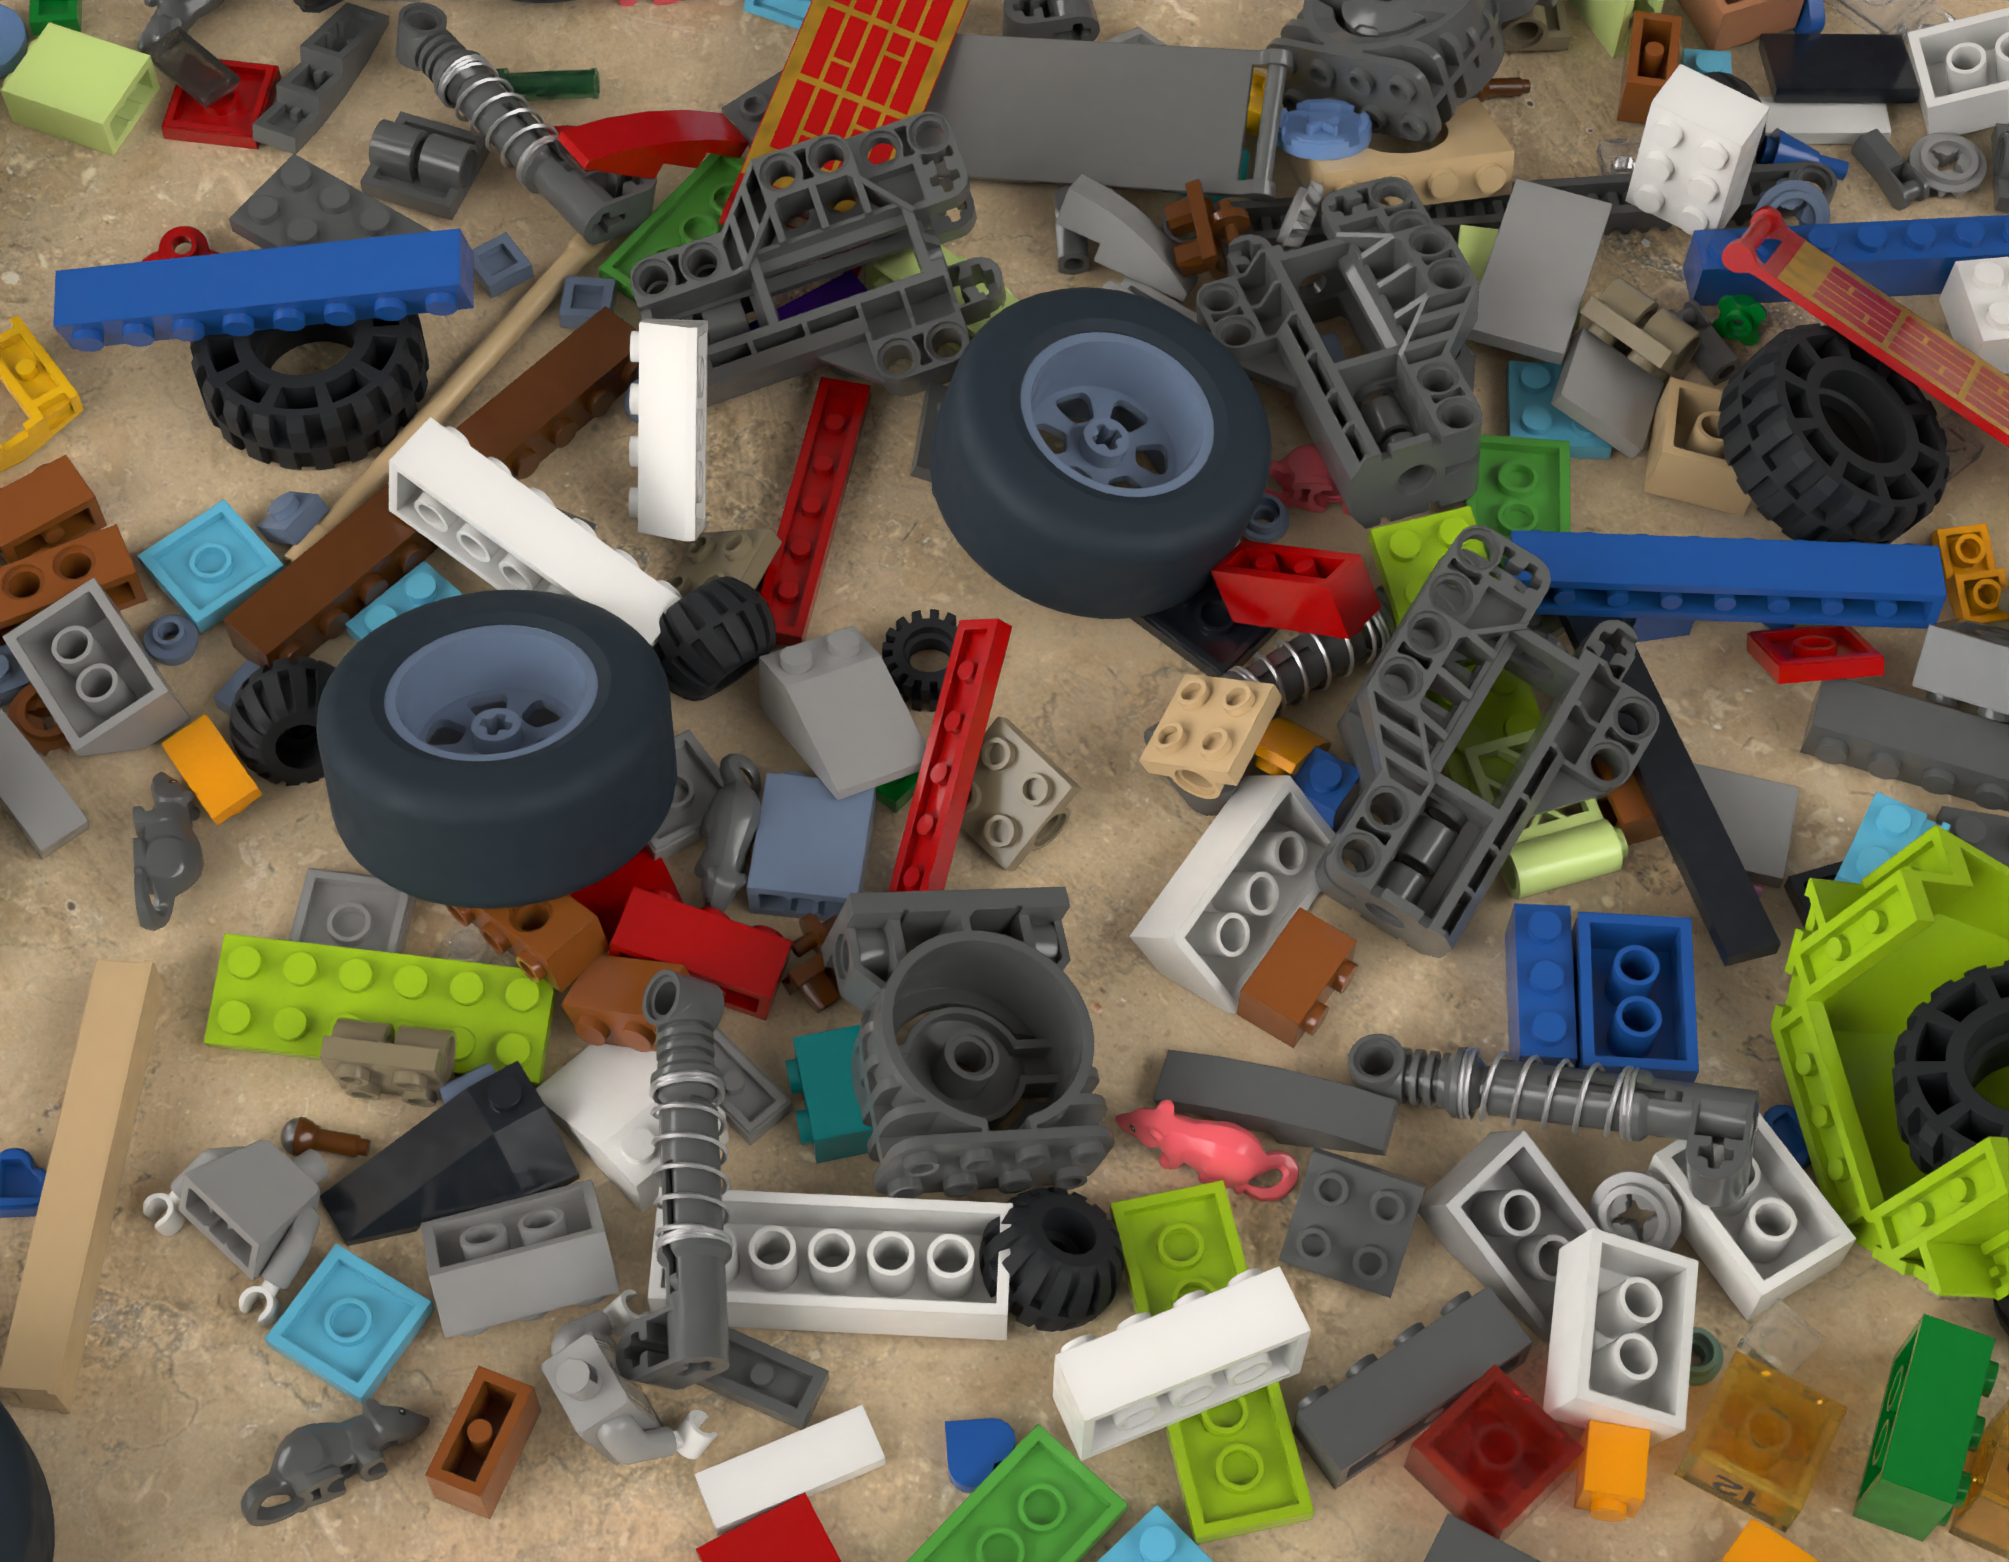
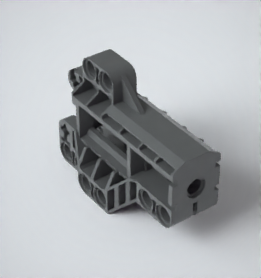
[630,111,1006,407]
[1196,176,1482,529]
[1315,525,1660,958]

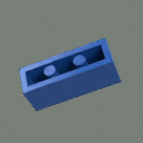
[1505,903,1578,1067]

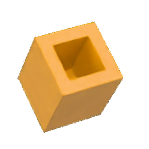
[1574,1420,1650,1522]

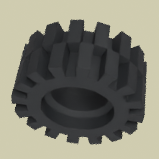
[882,609,958,713]

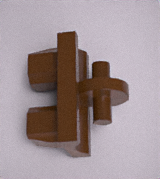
[1164,179,1251,281]
[781,913,842,1013]

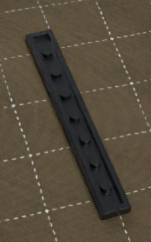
[1558,615,1781,967]

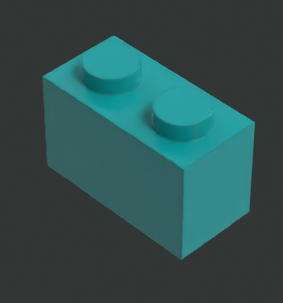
[785,1025,874,1164]

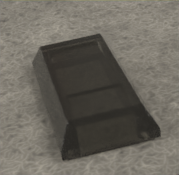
[142,26,241,108]

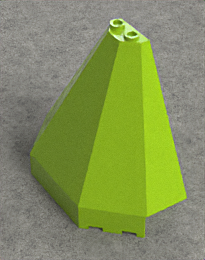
[1770,824,2009,1301]

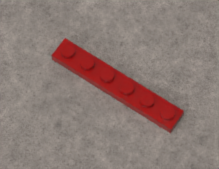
[760,377,871,646]
[888,618,1012,892]

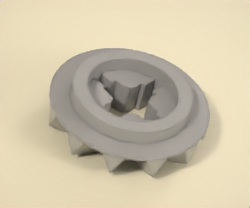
[1907,133,1987,199]
[1276,180,1324,252]
[1589,1169,1683,1251]

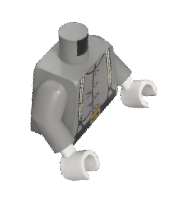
[143,1140,328,1327]
[541,1289,718,1466]

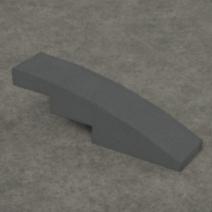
[252,2,389,154]
[1153,1050,1399,1156]

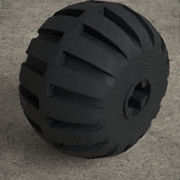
[653,576,776,701]
[229,656,335,786]
[979,1187,1124,1332]

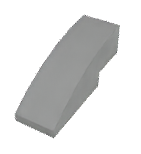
[1056,174,1199,302]
[0,708,89,860]

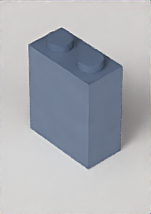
[747,771,876,921]

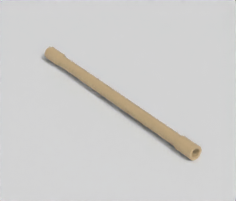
[282,233,612,566]

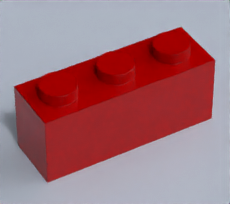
[1211,540,1381,639]
[609,886,793,1021]

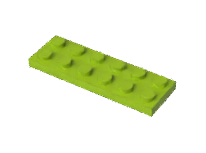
[1367,506,1542,798]
[204,933,557,1086]
[1110,1180,1314,1545]

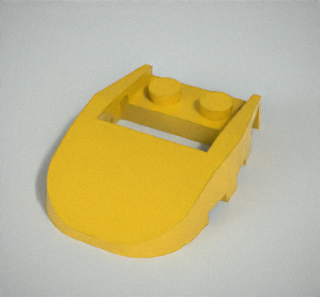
[0,315,84,472]

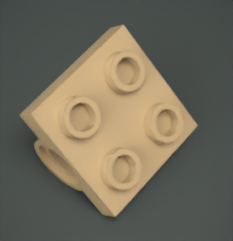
[1139,674,1283,799]

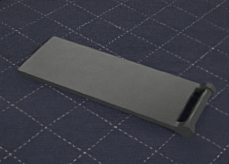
[916,34,1294,202]

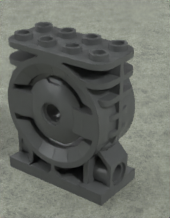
[1266,0,1559,142]
[821,887,1115,1199]

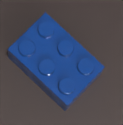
[1572,912,1699,1082]

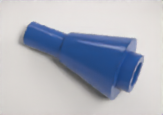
[1756,128,1849,180]

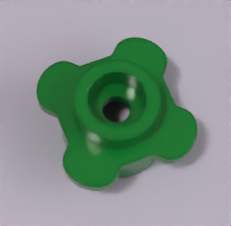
[1712,294,1767,346]

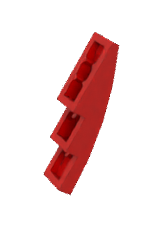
[557,110,750,179]

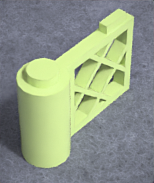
[1462,729,1628,900]

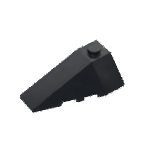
[320,1061,580,1246]

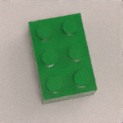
[1852,1314,1999,1542]

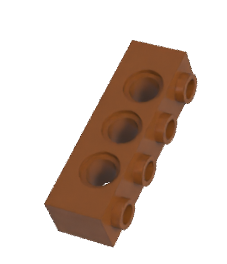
[0,524,148,646]
[445,894,610,993]

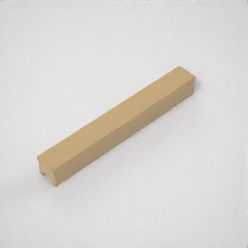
[0,959,165,1414]

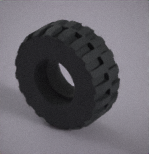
[190,314,429,470]
[1718,323,1950,544]
[1892,960,2009,1175]

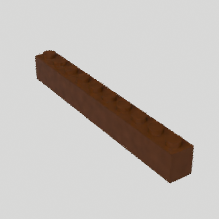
[223,306,639,668]

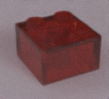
[1403,1364,1585,1542]

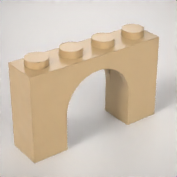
[1290,98,1515,216]

